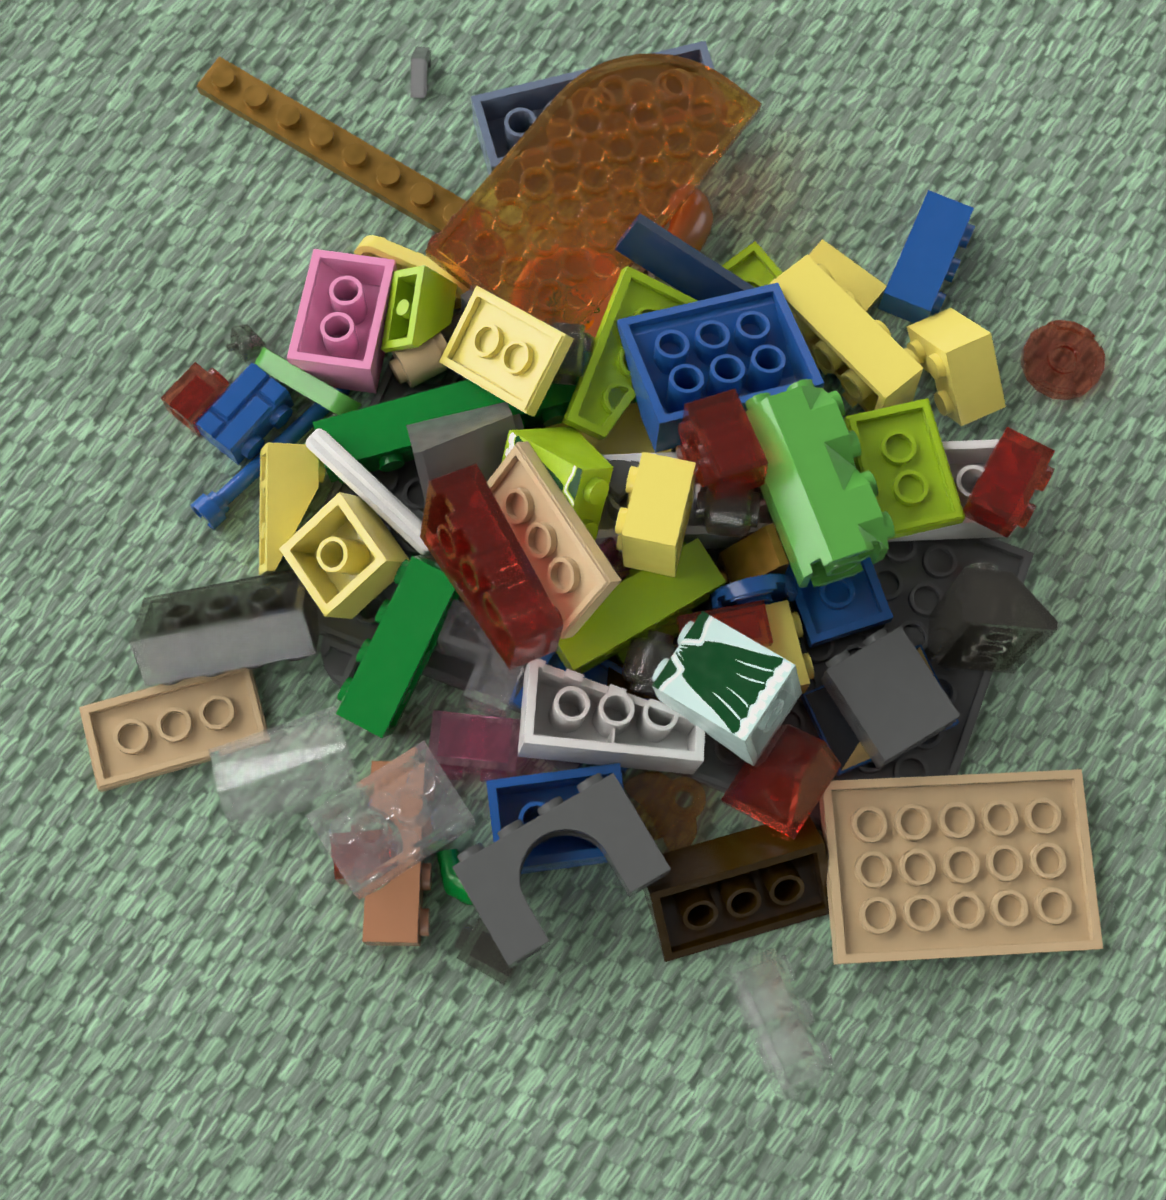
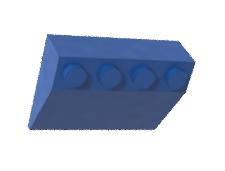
[617,283,825,453]

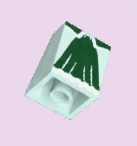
[652,611,802,766]

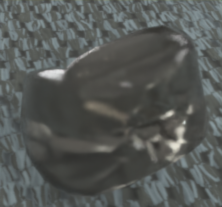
[226,324,267,363]

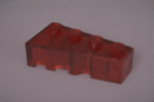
[420,463,564,670]

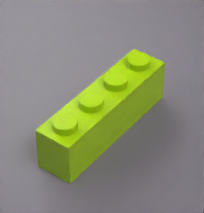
[546,538,726,674]

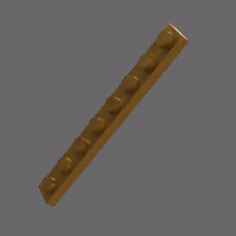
[196,56,485,248]

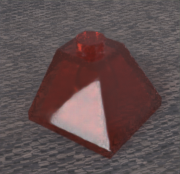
[721,724,841,839]

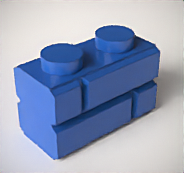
[195,363,294,465]

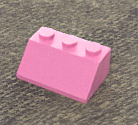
[287,249,397,394]

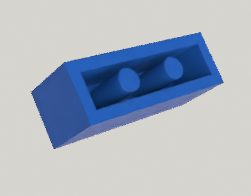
[878,190,975,323]

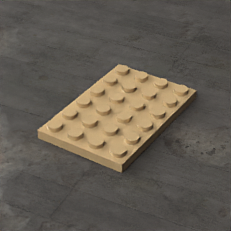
[818,769,1103,965]

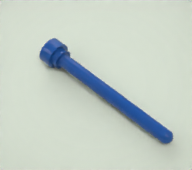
[190,388,350,530]

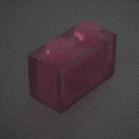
[427,710,521,783]

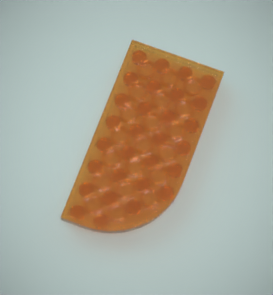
[425,53,762,338]

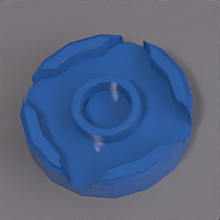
[709,574,798,616]

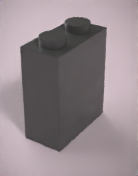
[820,626,960,769]

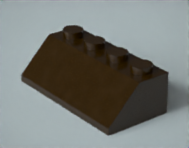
[643,812,829,962]

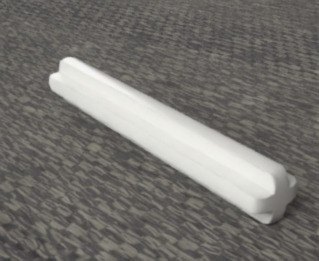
[305,428,441,556]

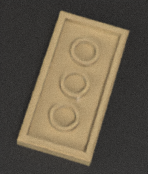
[473,442,621,639]
[79,660,272,792]

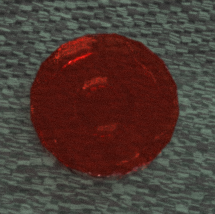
[1021,320,1105,400]

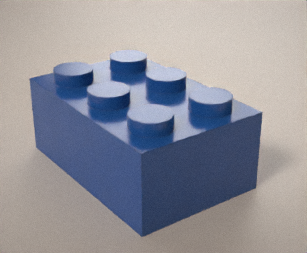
[486,763,624,874]

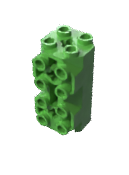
[736,379,895,588]

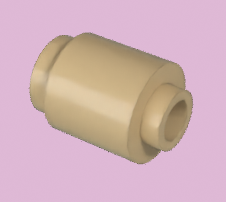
[389,332,447,388]

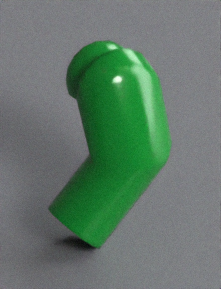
[436,848,473,905]

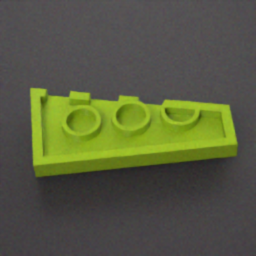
[562,266,698,440]

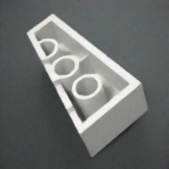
[518,656,705,774]

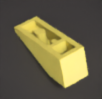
[259,442,325,576]

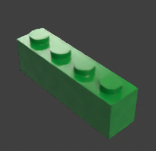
[336,555,469,738]

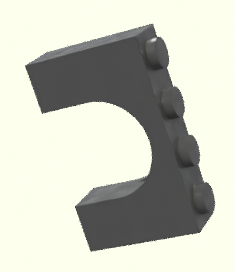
[452,773,671,968]

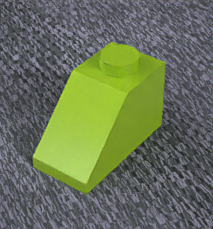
[381,265,457,352]

